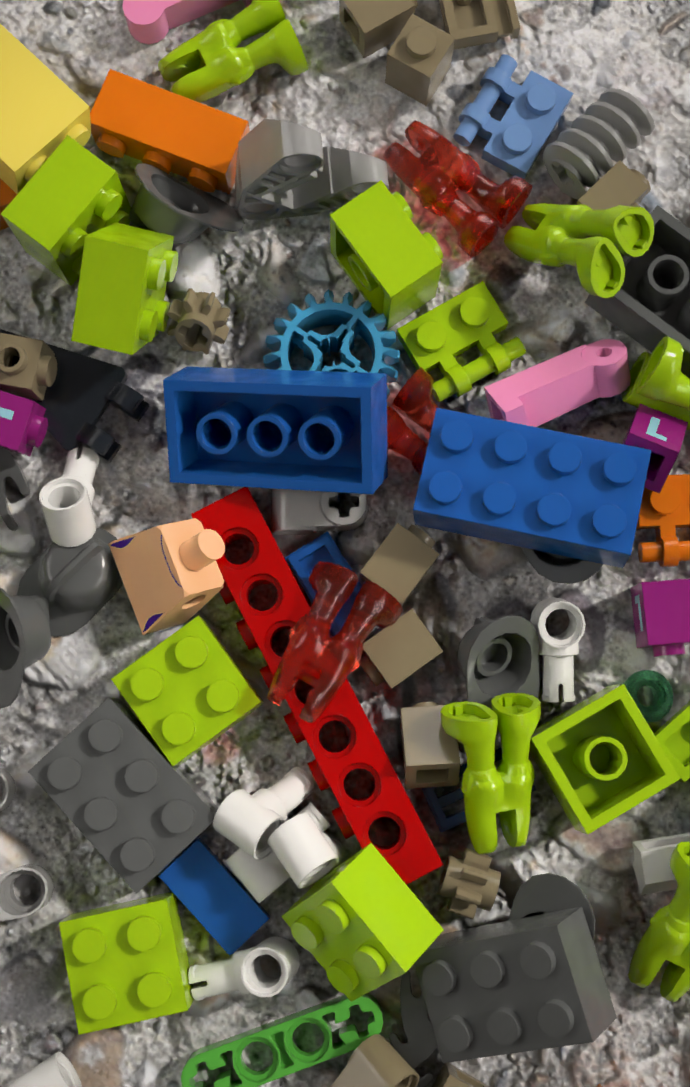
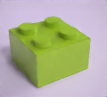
[1,135,131,286]
[330,180,443,330]
[71,222,178,355]
[111,615,264,767]
[529,684,680,835]
[281,843,444,1002]
[59,892,194,1035]

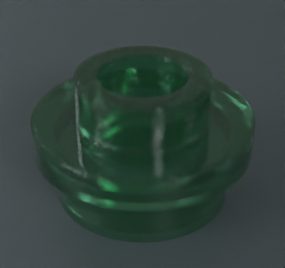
[623,670,674,722]

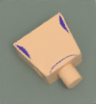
[108,518,225,635]

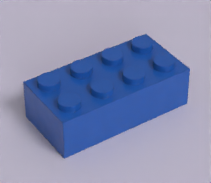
[163,367,388,495]
[413,408,652,568]

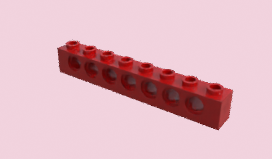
[191,487,444,885]

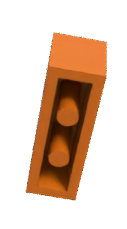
[90,69,250,194]

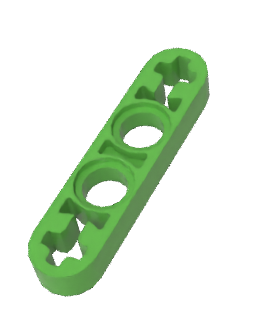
[181,993,383,1087]

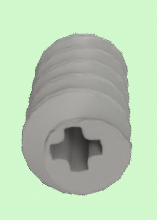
[543,88,655,199]

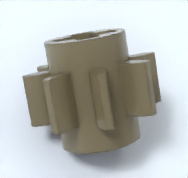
[167,288,231,354]
[437,848,501,919]

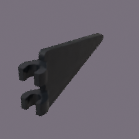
[0,329,150,463]

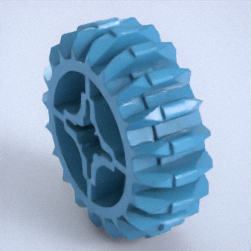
[263,289,400,399]

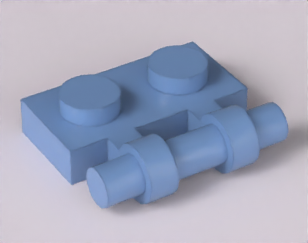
[453,54,574,181]

